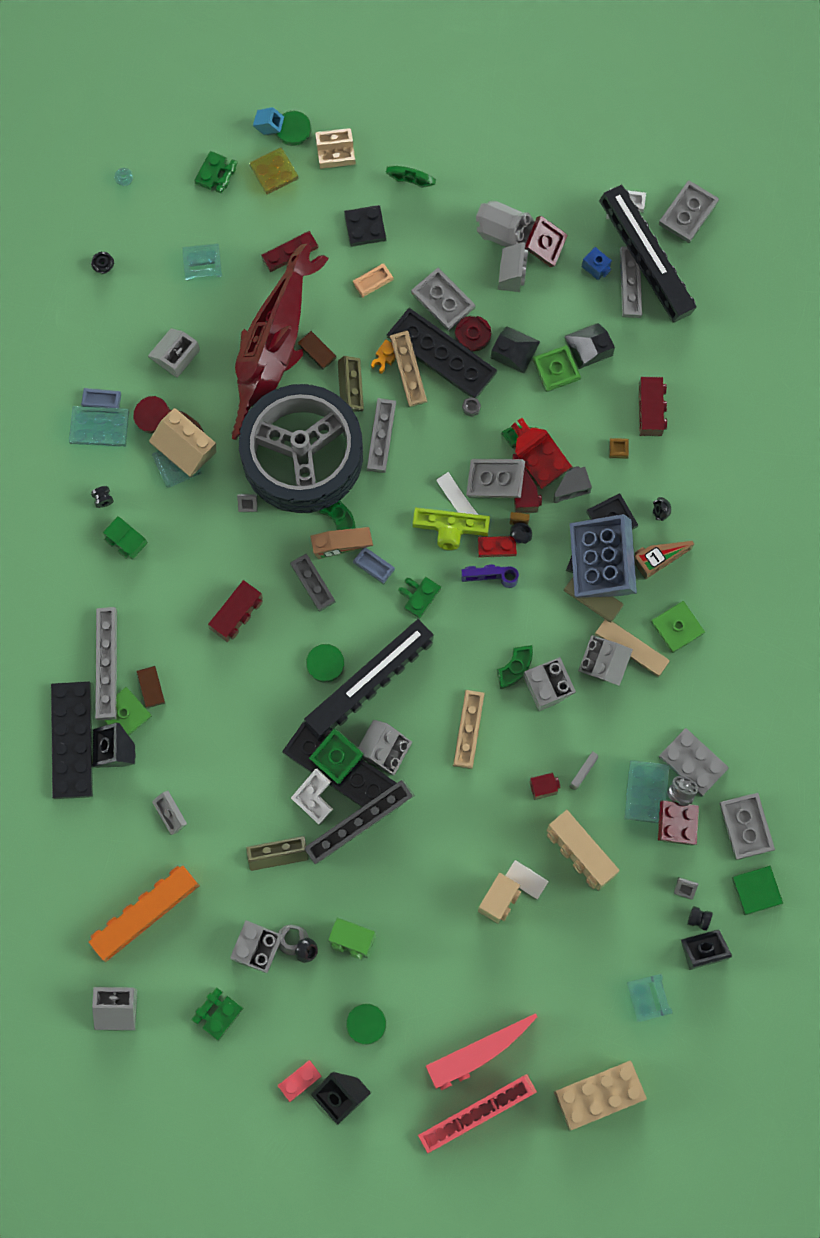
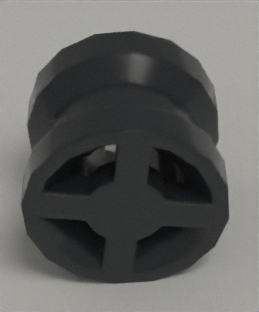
[91,486,114,508]

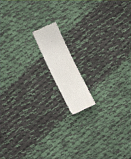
[436,472,478,515]

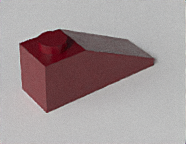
[512,454,542,513]

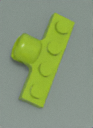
[413,507,490,551]

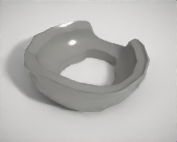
[278,925,309,955]

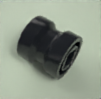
[687,906,713,931]

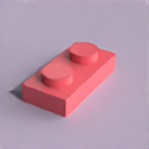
[277,1060,322,1102]

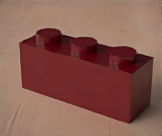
[639,377,667,436]
[208,580,263,642]

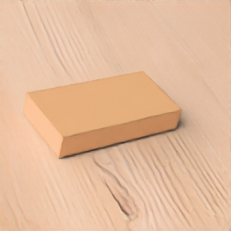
[353,263,393,298]

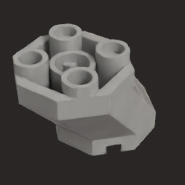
[476,201,535,247]

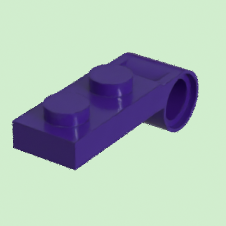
[461,564,519,588]

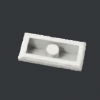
[506,860,549,900]

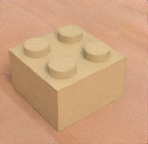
[478,872,521,924]

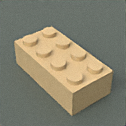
[547,810,620,891]
[554,1060,647,1131]

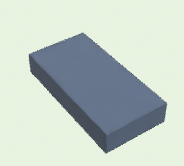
[81,388,121,411]
[353,548,395,584]

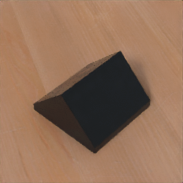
[681,929,732,970]

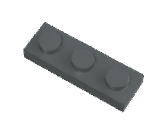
[290,553,336,612]

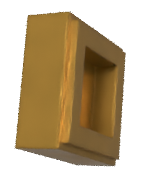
[609,438,629,459]
[509,512,530,525]

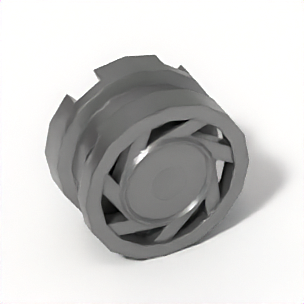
[667,776,699,806]

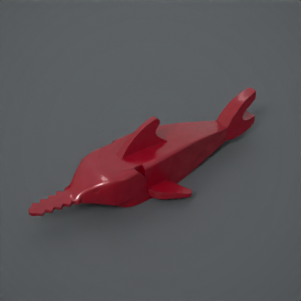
[231,244,329,440]

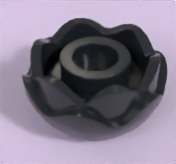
[91,252,114,274]
[653,497,671,521]
[510,523,532,544]
[295,938,318,963]

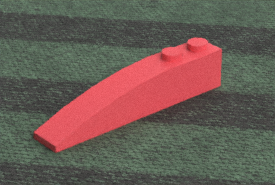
[425,1013,537,1091]
[418,1074,537,1153]

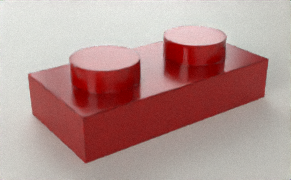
[478,536,517,557]

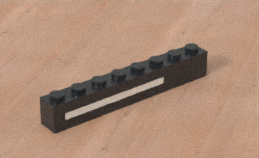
[599,184,697,323]
[304,619,434,741]

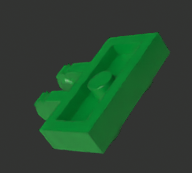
[398,576,441,619]

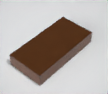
[298,331,336,369]
[137,666,165,708]

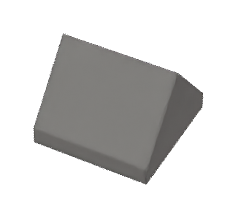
[237,494,257,512]
[674,877,698,900]

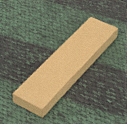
[390,330,427,407]
[595,619,670,677]
[453,690,485,769]

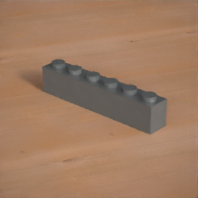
[304,780,415,864]

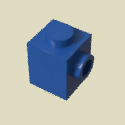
[582,247,612,280]

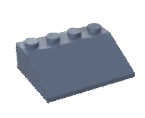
[570,514,637,598]

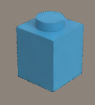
[253,107,284,135]

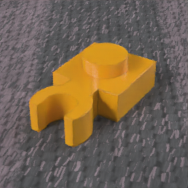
[371,339,396,374]

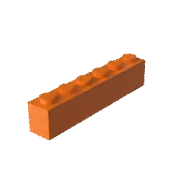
[89,865,199,962]

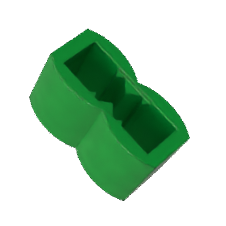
[103,516,148,560]

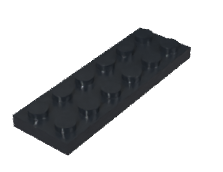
[387,308,497,398]
[51,681,93,799]
[282,721,396,807]

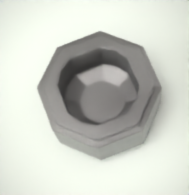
[462,397,481,417]

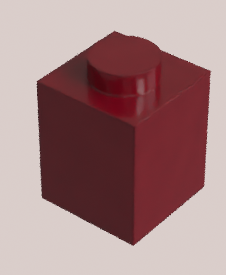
[529,772,560,800]

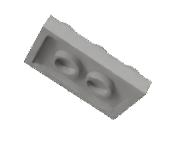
[658,180,719,243]
[411,268,475,331]
[466,459,525,498]
[659,728,729,797]
[719,793,775,860]

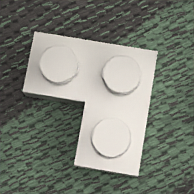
[291,769,333,824]

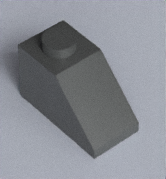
[554,466,592,503]

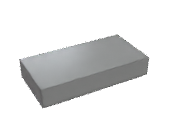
[570,751,598,790]

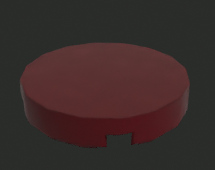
[455,315,492,352]
[133,396,170,433]

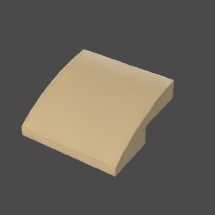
[315,128,356,169]

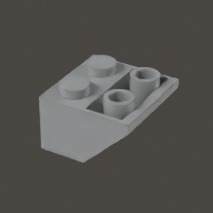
[498,242,528,292]
[148,329,200,378]
[578,635,633,686]
[523,657,576,711]
[358,720,412,775]
[230,921,283,973]
[92,987,137,1030]

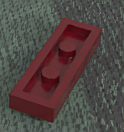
[261,230,318,273]

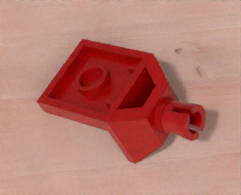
[511,418,573,490]

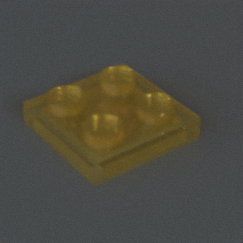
[250,147,299,195]

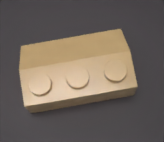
[149,408,216,477]

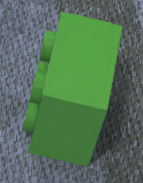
[328,917,376,960]

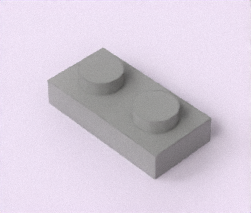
[152,791,187,835]

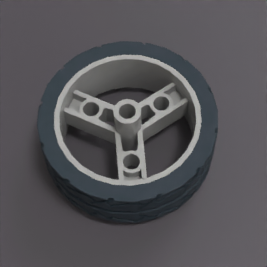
[239,384,363,513]

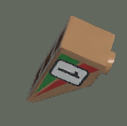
[310,527,373,559]
[634,541,694,579]

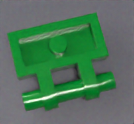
[194,151,238,193]
[191,987,244,1041]

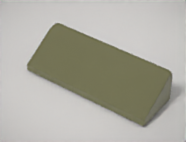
[338,356,364,412]
[563,578,623,623]
[246,836,308,871]

